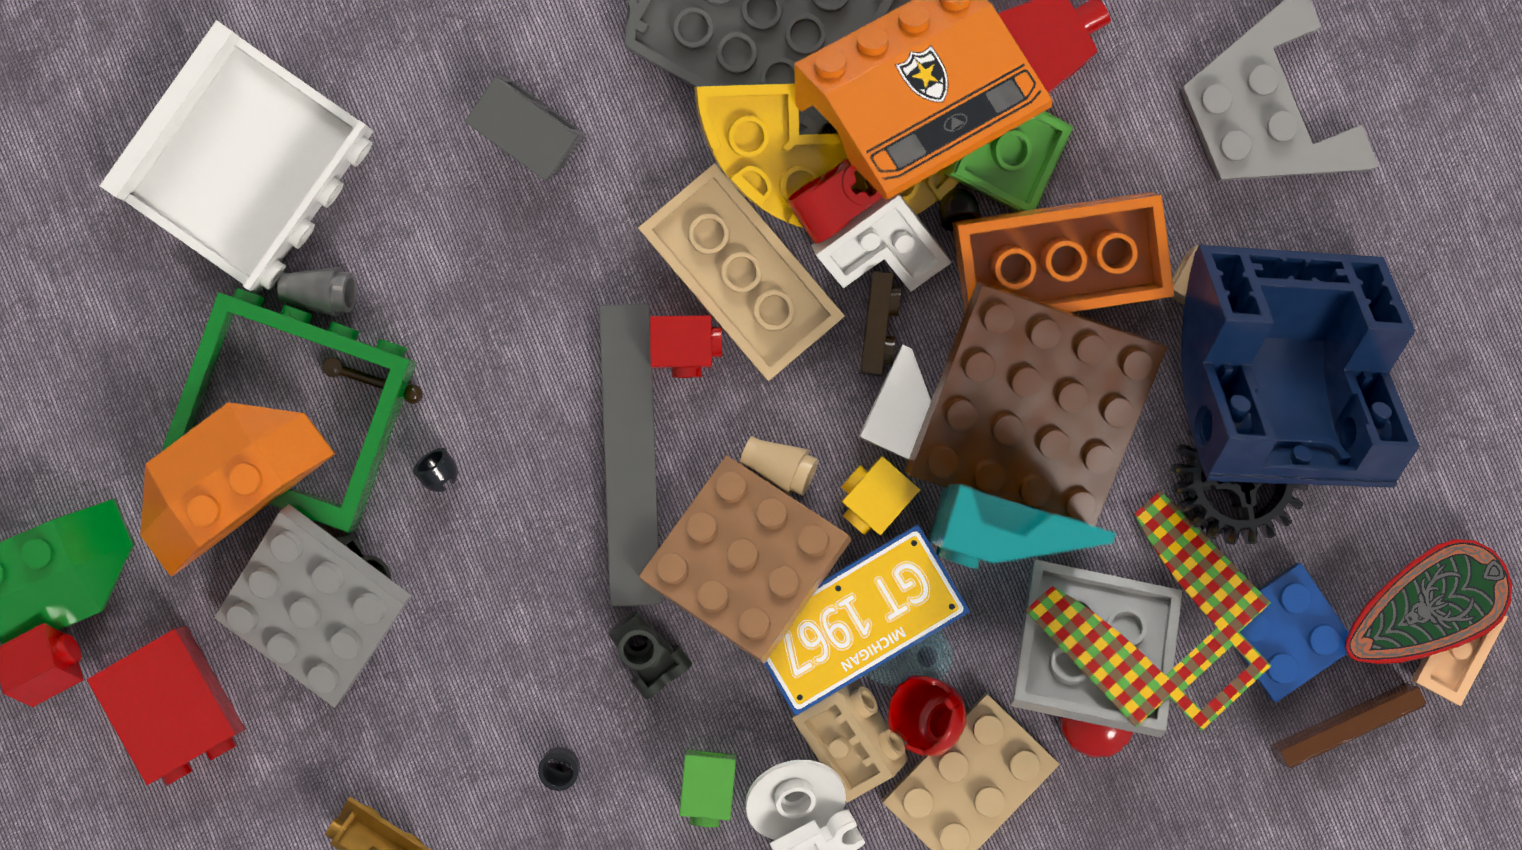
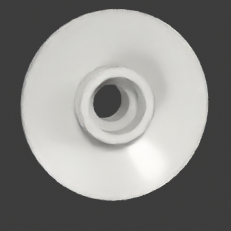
[745,760,846,840]

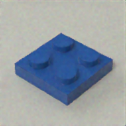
[1236,562,1349,703]

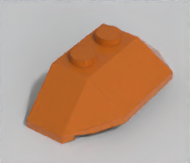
[140,402,336,577]

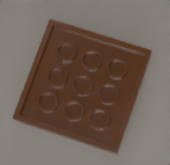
[905,281,1167,526]

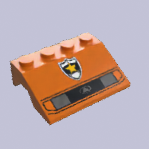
[794,0,1052,200]

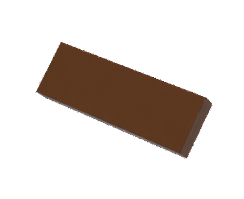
[1270,683,1427,768]

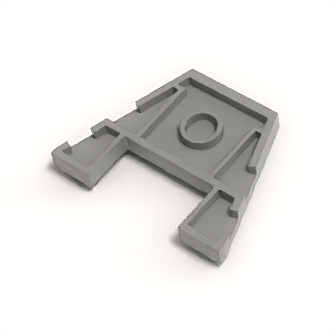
[1180,0,1378,181]

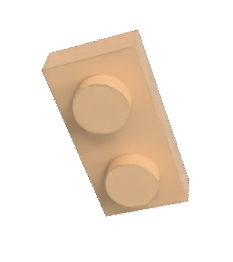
[1411,616,1508,706]

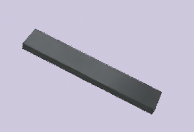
[599,303,661,606]

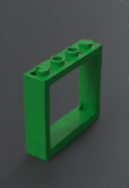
[161,288,417,532]

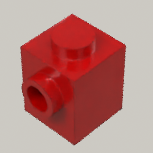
[650,315,722,378]
[0,623,84,707]

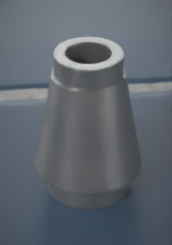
[277,267,357,317]

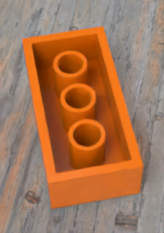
[952,192,1174,314]

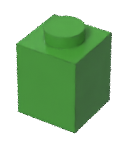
[679,749,737,827]

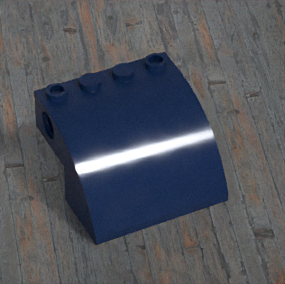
[1182,245,1420,488]

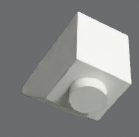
[858,345,931,460]

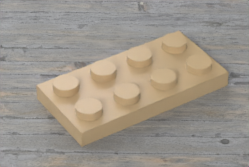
[638,163,845,382]

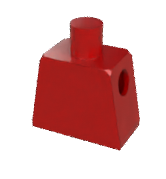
[998,0,1111,94]

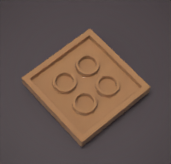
[638,455,851,664]

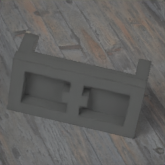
[464,76,587,181]

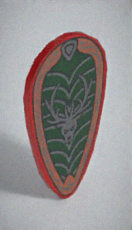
[1344,539,1512,664]

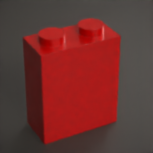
[86,625,246,786]

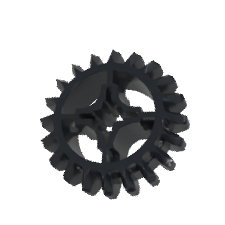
[1170,429,1309,545]

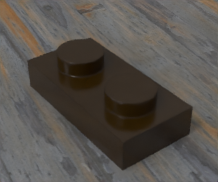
[860,271,901,376]

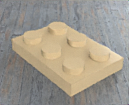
[882,692,1060,850]

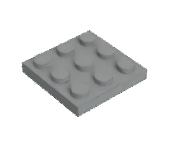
[214,504,412,708]
[1010,559,1182,738]

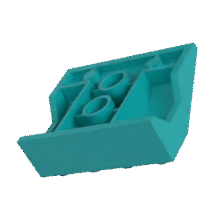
[927,484,1116,569]

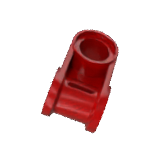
[786,158,883,244]

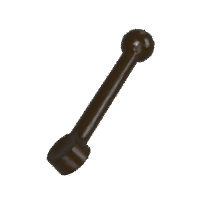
[322,357,423,404]

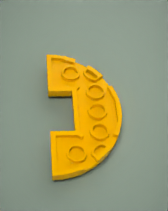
[694,84,959,228]

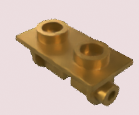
[324,797,431,850]

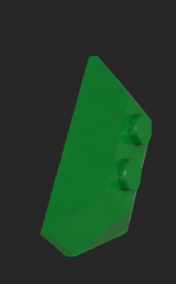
[0,499,135,646]

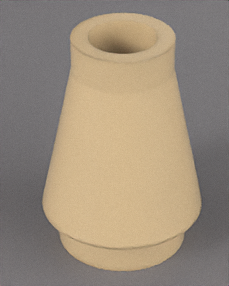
[740,436,819,496]

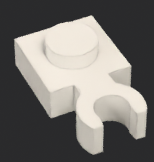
[769,810,865,850]

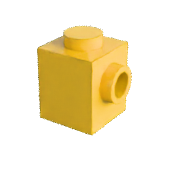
[840,456,920,535]

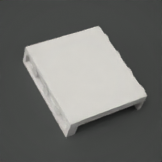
[100,20,374,294]

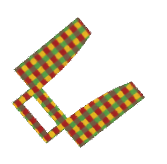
[1025,490,1272,731]

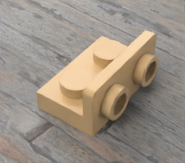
[792,679,909,803]

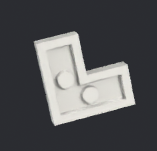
[811,193,952,292]

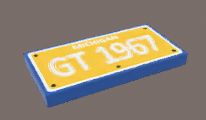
[765,524,970,716]

